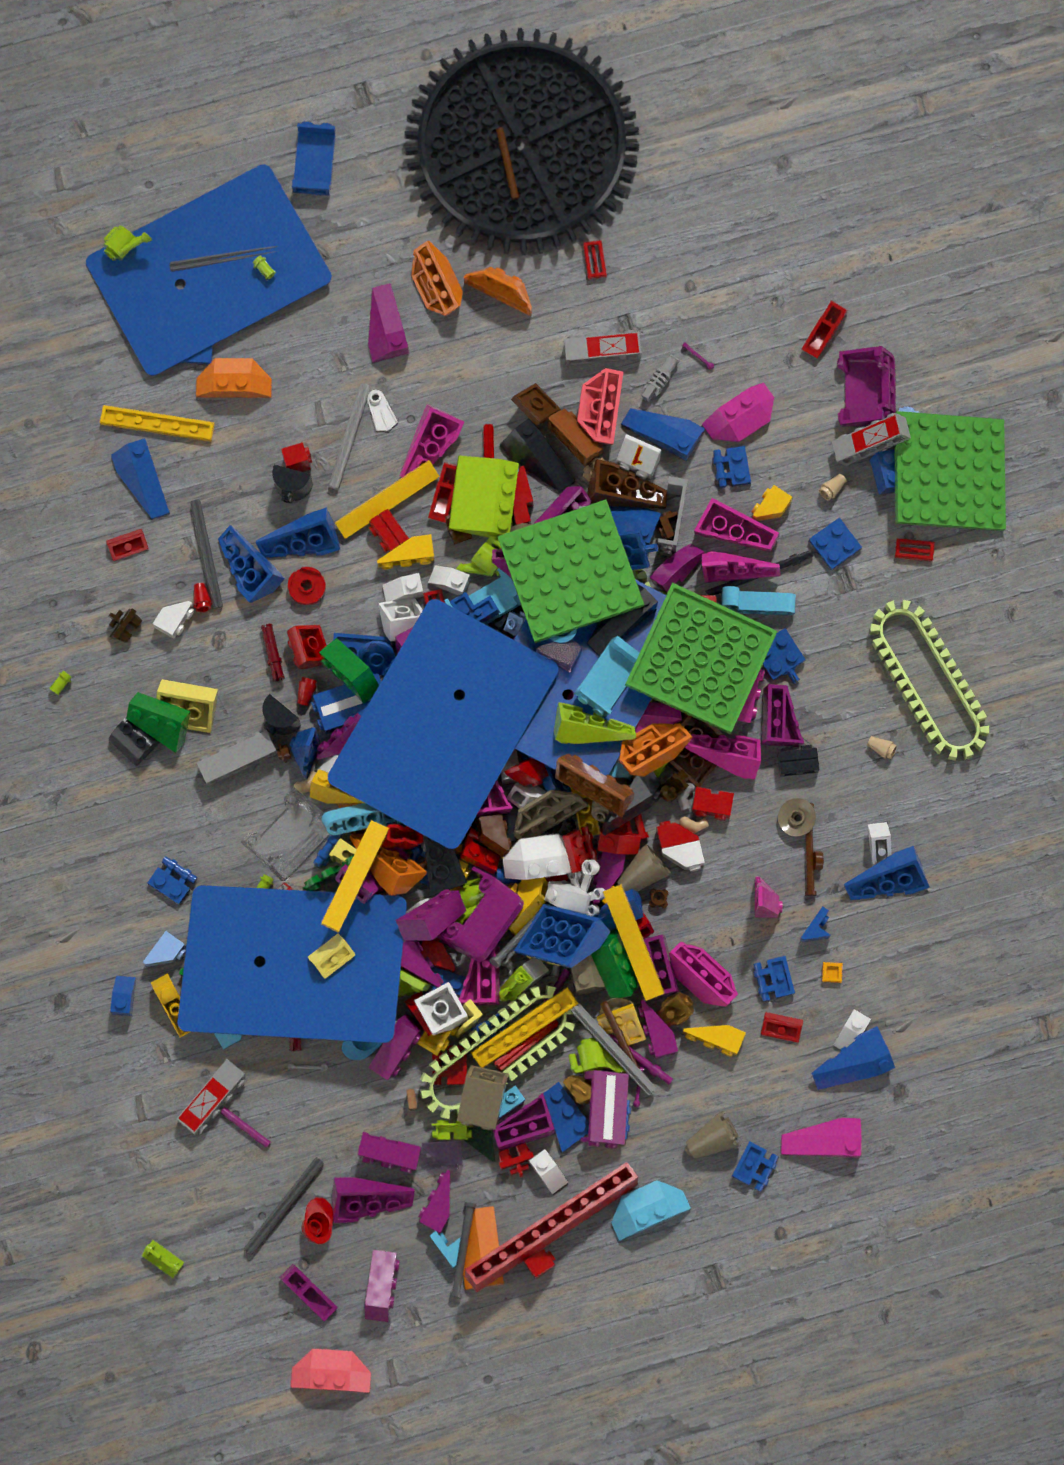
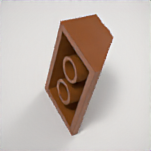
[548,408,603,467]

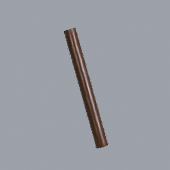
[496,128,519,200]
[600,1001,639,1068]

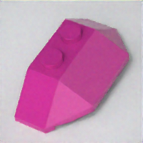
[702,382,774,442]
[669,942,738,1007]

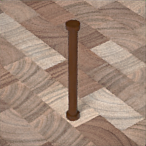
[805,803,817,896]

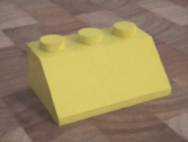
[156,679,218,733]

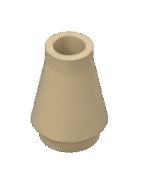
[819,474,847,501]
[867,736,897,759]

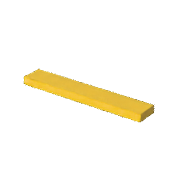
[100,405,215,442]
[334,460,440,539]
[321,820,389,933]
[603,884,664,1000]
[471,987,579,1068]

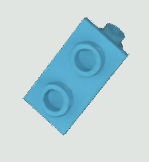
[498,1086,526,1121]

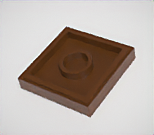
[511,383,561,426]

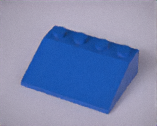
[514,904,611,968]

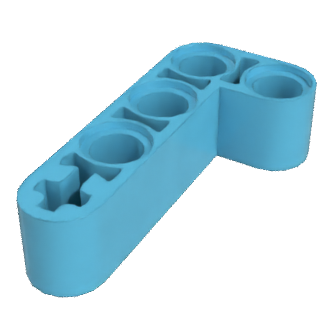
[721,586,796,615]
[321,803,400,835]

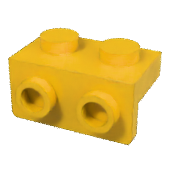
[418,1026,459,1056]

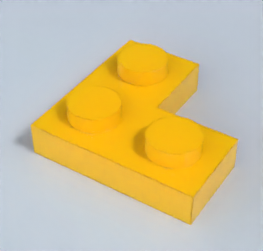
[596,1004,646,1046]

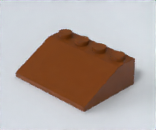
[556,754,635,818]

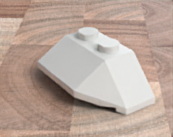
[503,834,571,880]

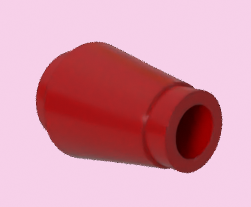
[193,583,212,612]
[297,677,317,706]

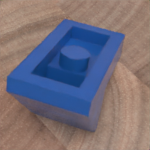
[800,906,831,942]

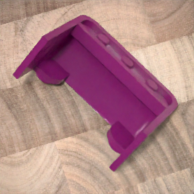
[437,866,524,962]

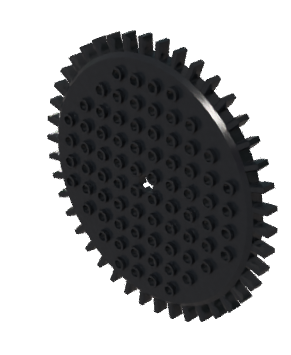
[405,28,639,255]

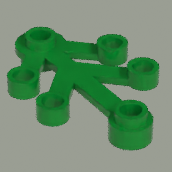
[302,855,354,891]

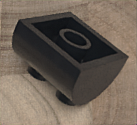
[272,464,313,504]
[262,694,301,735]
[109,718,160,767]

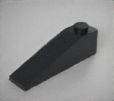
[500,418,575,493]
[587,584,658,657]
[602,772,661,836]

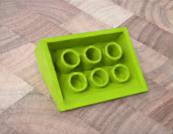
[449,455,519,538]

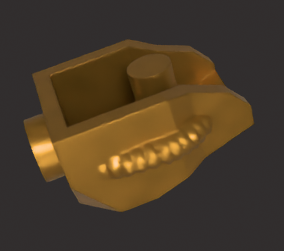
[655,992,694,1027]
[563,1075,592,1105]

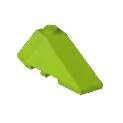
[554,702,636,744]

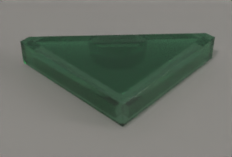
[464,1127,495,1162]

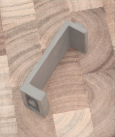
[657,476,688,556]

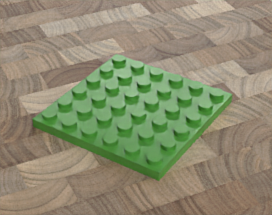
[895,411,1006,531]
[497,500,644,643]
[625,583,777,734]

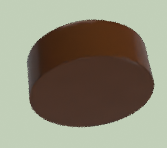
[814,851,824,870]

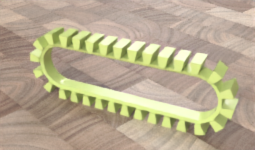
[869,600,989,761]
[419,985,575,1119]

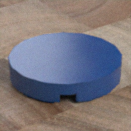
[357,641,395,676]

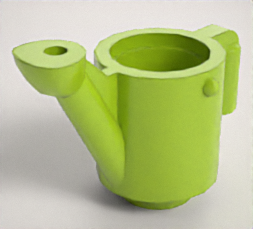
[103,225,152,261]
[456,536,501,577]
[454,878,485,925]
[568,1038,626,1074]

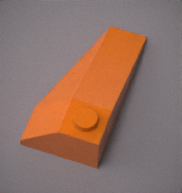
[350,833,427,896]
[463,1206,504,1290]

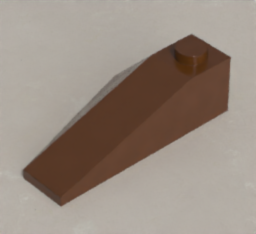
[588,459,667,509]

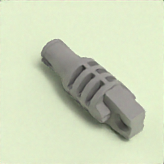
[642,354,680,402]

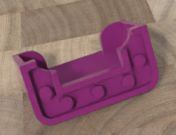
[837,346,896,427]

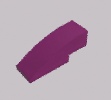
[649,543,706,593]
[279,1264,338,1322]

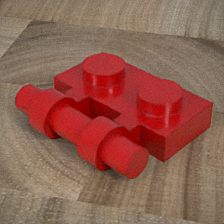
[563,825,597,873]
[432,1045,467,1085]

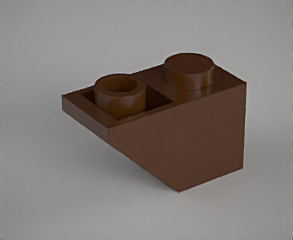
[476,814,511,857]

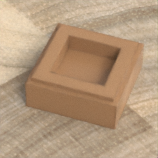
[407,1089,417,1111]

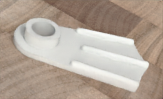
[367,390,398,431]

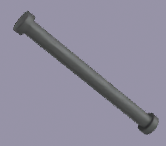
[490,901,556,968]
[450,1202,476,1298]

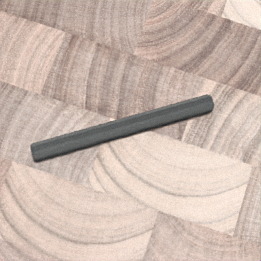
[170,246,278,271]
[190,500,223,609]
[244,1157,324,1255]

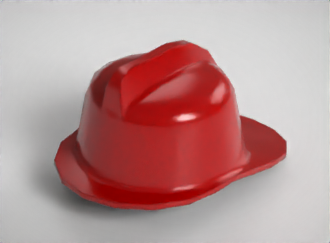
[301,1197,333,1244]

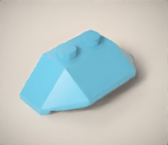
[611,1180,691,1241]

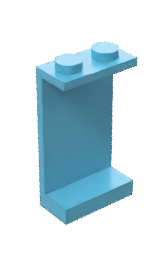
[444,569,521,625]
[574,636,639,717]

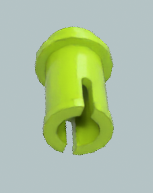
[253,256,276,280]
[49,671,72,696]
[257,874,274,889]

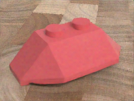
[577,368,623,445]
[291,1349,371,1393]

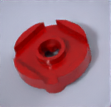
[287,567,326,605]

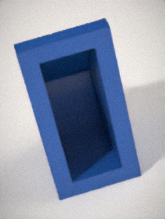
[110,976,136,1016]

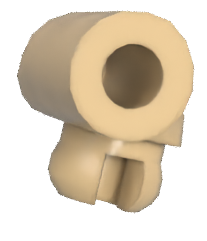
[293,771,316,794]
[679,816,709,833]

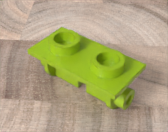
[498,966,533,1002]
[431,1120,473,1140]
[141,1240,185,1278]

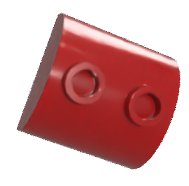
[287,625,327,669]

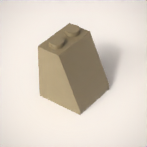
[570,954,606,997]
[457,1065,509,1130]

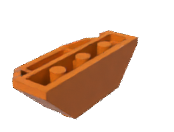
[411,241,463,316]
[464,267,532,316]
[196,358,272,398]
[619,723,692,777]

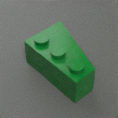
[319,638,379,704]
[126,692,191,753]
[591,928,638,999]

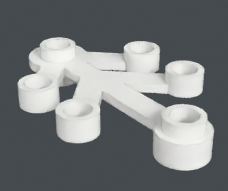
[567,860,605,917]

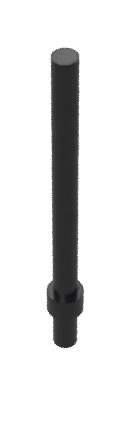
[705,550,814,596]

